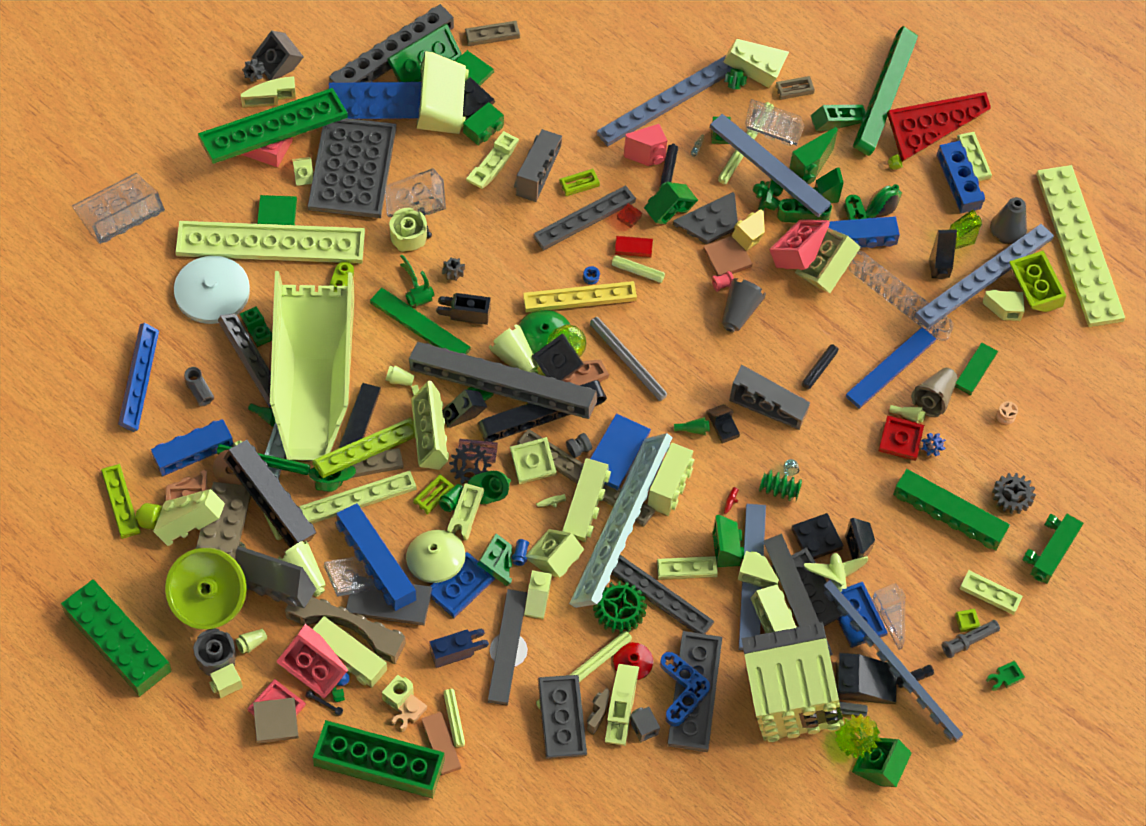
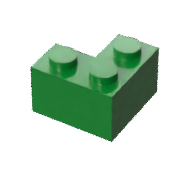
[644,182,698,224]

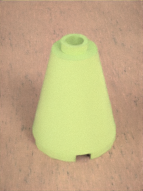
[489,325,539,373]
[277,541,326,597]

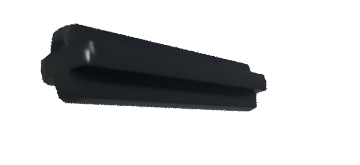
[660,143,678,186]
[802,344,839,390]

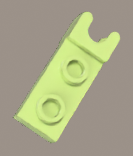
[447,483,484,540]

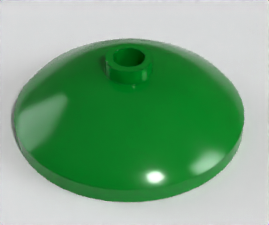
[519,310,573,354]

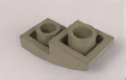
[587,688,609,735]

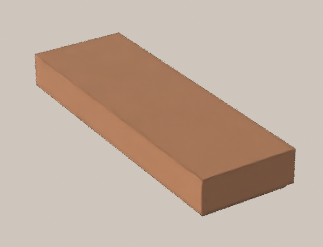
[422,712,461,775]

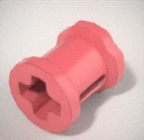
[711,271,734,292]

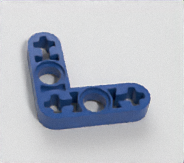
[660,652,710,726]

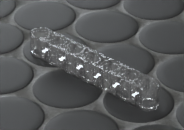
[848,251,954,341]

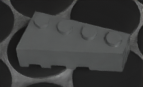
[514,129,562,202]
[729,365,810,430]

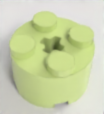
[389,208,427,252]

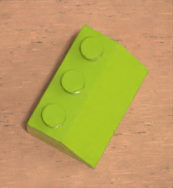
[1009,250,1066,312]

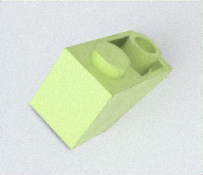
[983,290,1024,321]

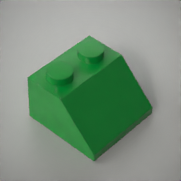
[712,515,744,567]
[852,737,912,787]

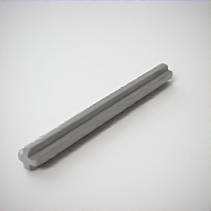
[590,317,667,401]

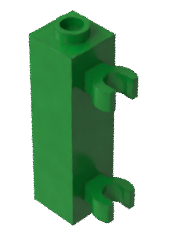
[1022,513,1084,584]

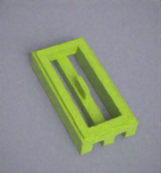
[559,169,600,196]
[413,474,454,515]

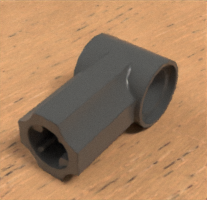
[184,367,214,406]

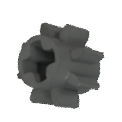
[242,59,266,82]
[442,257,465,281]

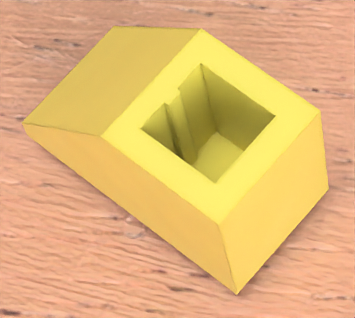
[732,210,765,251]

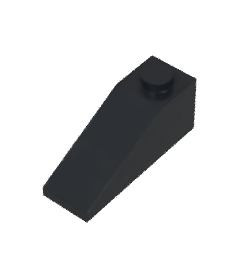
[929,229,957,279]

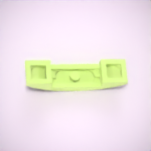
[466,131,519,189]

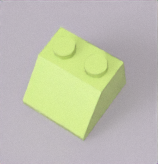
[526,529,584,578]

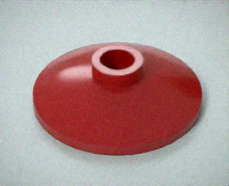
[613,642,653,680]

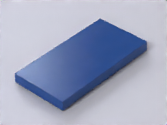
[590,413,651,490]

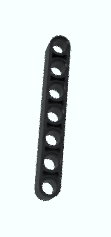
[477,380,607,443]

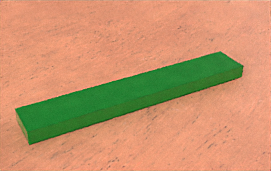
[370,287,471,355]

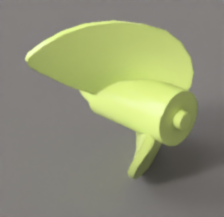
[804,553,868,592]

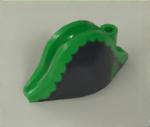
[865,184,902,219]

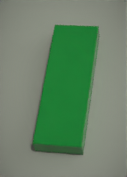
[955,343,998,395]

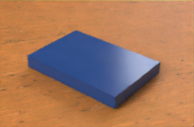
[430,552,495,618]
[837,582,888,648]

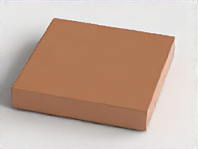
[703,237,753,276]

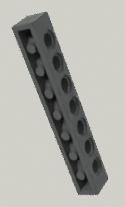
[329,4,454,83]

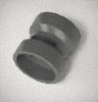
[566,433,592,458]

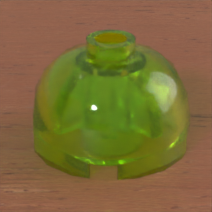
[548,325,587,357]

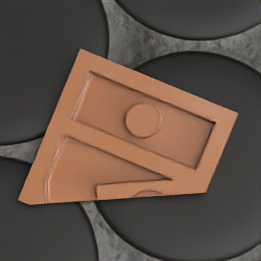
[166,470,207,501]

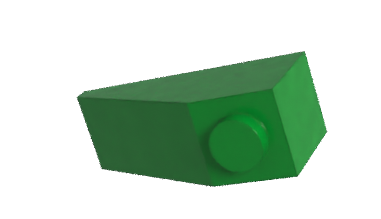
[810,105,866,131]

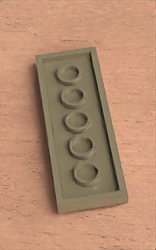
[196,482,251,559]

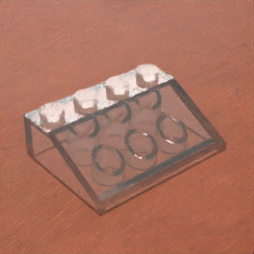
[72,173,165,244]

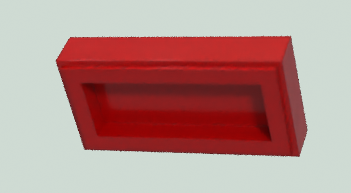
[615,236,653,258]

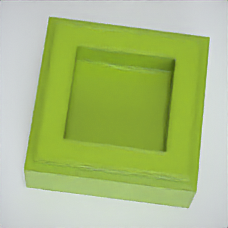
[955,609,980,633]

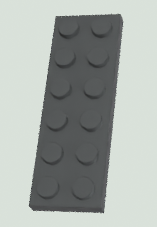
[667,631,722,752]

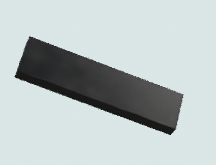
[339,383,381,448]

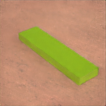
[101,464,141,539]

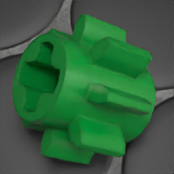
[724,68,747,90]

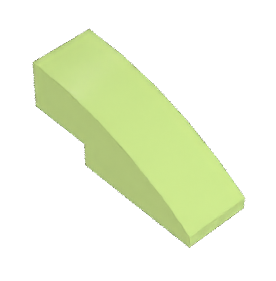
[241,76,296,108]

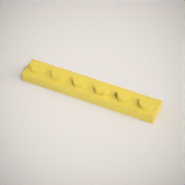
[523,281,637,313]

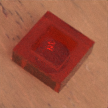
[617,203,643,228]

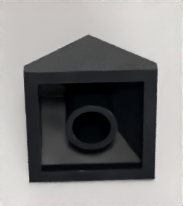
[845,518,875,570]

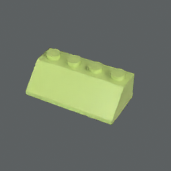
[411,381,449,470]

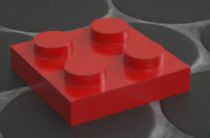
[879,415,925,461]

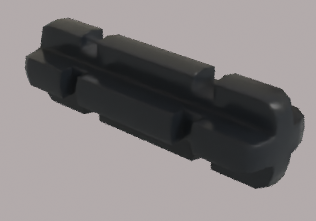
[896,665,934,688]

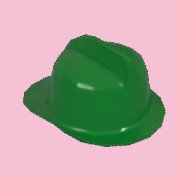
[309,466,356,492]
[468,471,511,504]

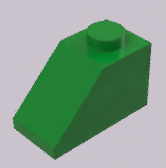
[813,167,844,203]

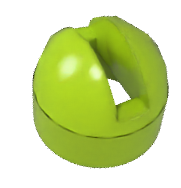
[888,154,903,170]

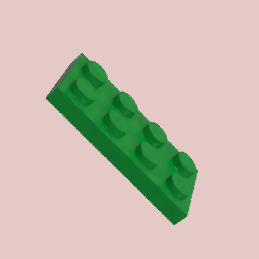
[387,24,462,82]

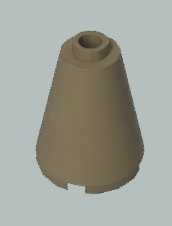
[911,368,957,417]

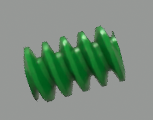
[759,469,802,502]

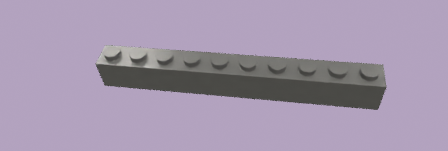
[409,342,597,419]

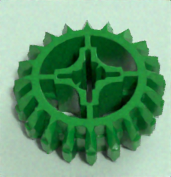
[593,581,647,634]

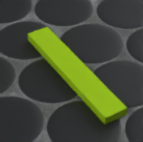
[312,418,415,478]

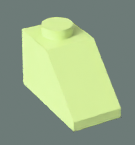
[738,551,779,588]
[524,570,552,619]

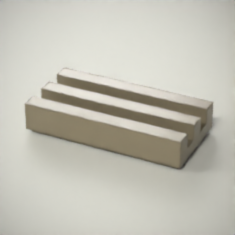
[775,76,815,100]

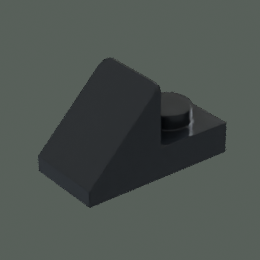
[706,404,740,443]

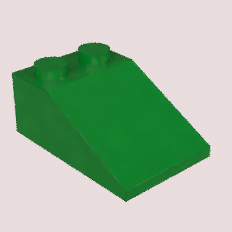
[789,127,838,184]

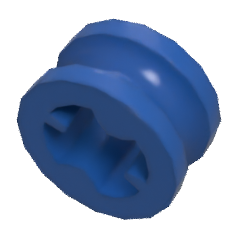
[583,266,600,285]

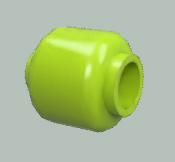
[136,503,162,530]

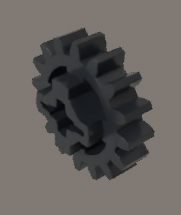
[449,443,492,484]

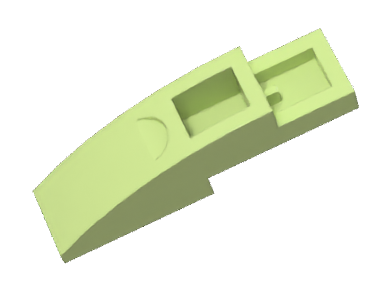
[605,664,639,746]

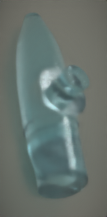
[691,134,704,156]

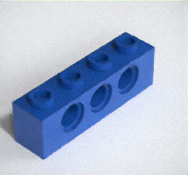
[937,141,985,213]

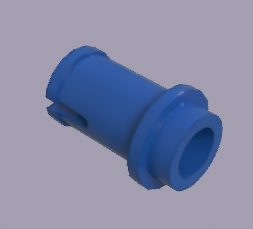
[511,539,529,566]

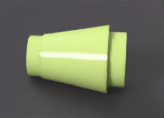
[385,366,415,386]
[235,629,267,654]

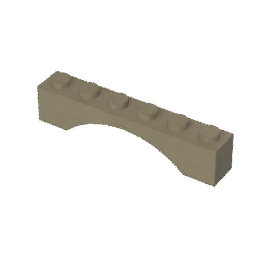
[285,596,406,664]

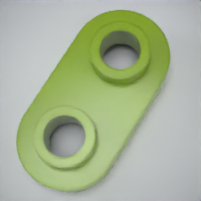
[330,262,354,292]

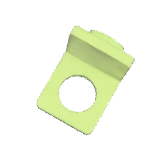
[292,157,313,185]

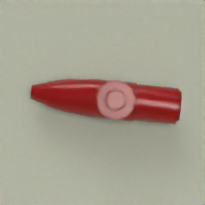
[724,487,739,514]

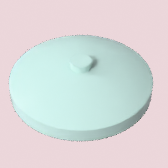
[174,256,250,324]

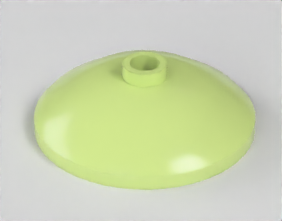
[406,530,465,583]

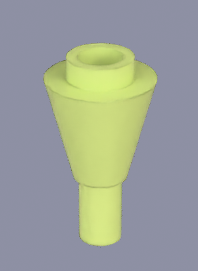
[889,405,925,423]

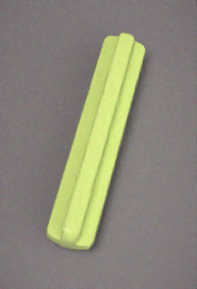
[612,256,665,283]
[444,689,465,748]

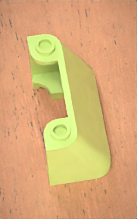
[417,51,469,134]

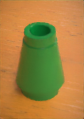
[439,484,463,512]

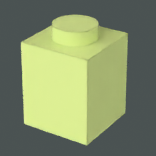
[209,663,243,698]

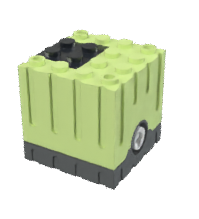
[741,622,844,742]

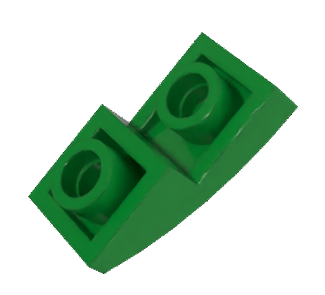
[240,306,272,347]

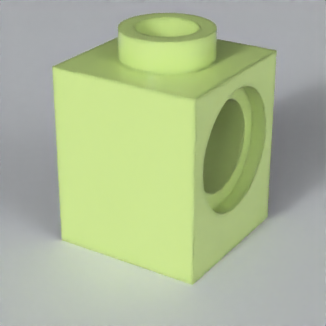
[382,675,414,711]

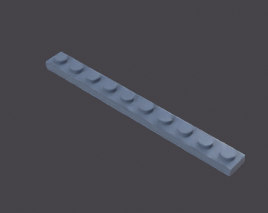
[597,55,732,147]
[915,224,1054,329]
[824,580,963,742]

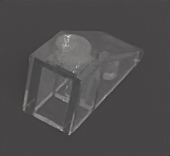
[872,583,906,650]

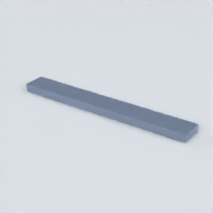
[710,114,831,217]
[739,504,766,650]

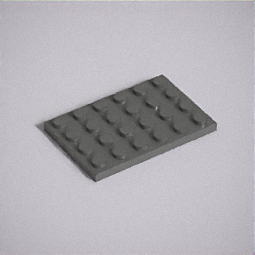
[308,118,397,218]

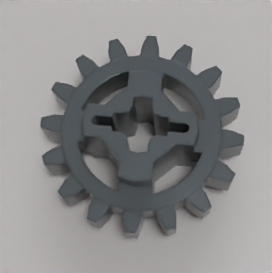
[992,473,1036,514]

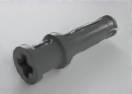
[942,620,1000,658]

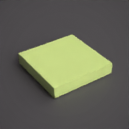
[510,437,557,485]

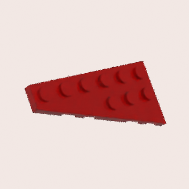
[887,92,991,162]

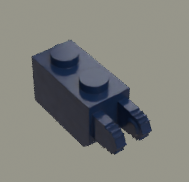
[429,629,489,668]

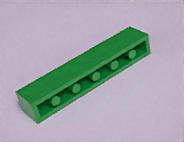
[893,469,1010,551]

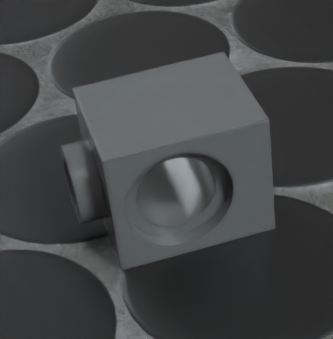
[630,707,660,743]

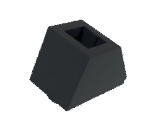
[442,389,487,428]

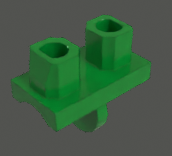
[753,179,783,211]

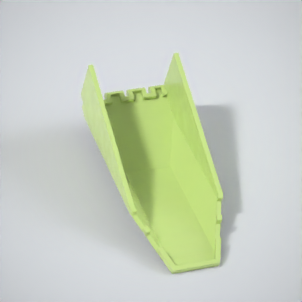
[270,271,355,461]

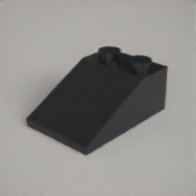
[836,653,897,704]

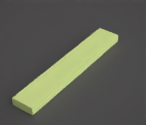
[299,471,417,524]

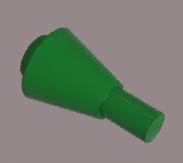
[248,403,276,427]
[674,417,710,436]

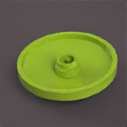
[165,548,246,629]

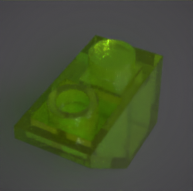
[949,209,982,249]

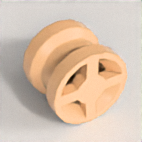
[996,401,1018,425]

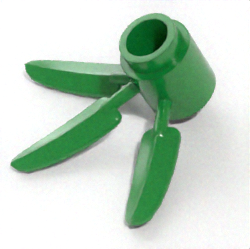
[400,255,435,307]

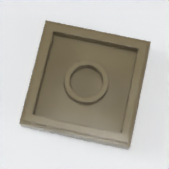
[253,698,299,743]

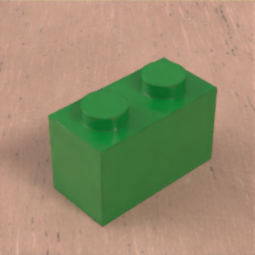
[463,102,504,146]

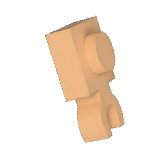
[392,694,427,732]

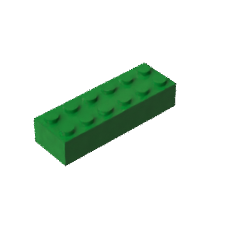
[61,579,172,697]
[313,720,445,799]

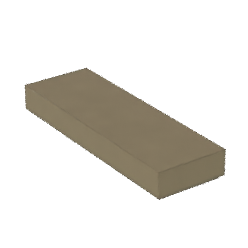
[465,21,520,46]

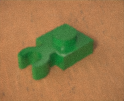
[986,660,1025,691]

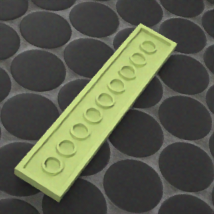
[1036,165,1125,327]
[176,221,365,264]

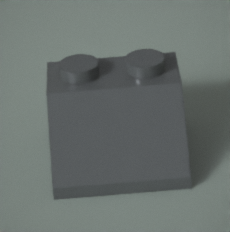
[252,30,304,80]

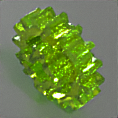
[835,714,880,758]

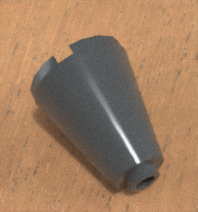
[990,197,1027,244]
[722,278,766,332]

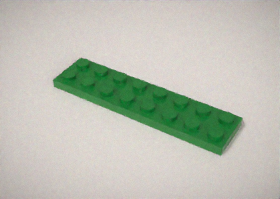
[198,88,348,164]

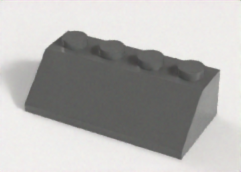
[235,546,316,608]

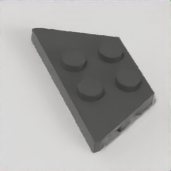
[673,192,738,244]

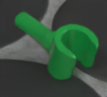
[332,686,345,702]

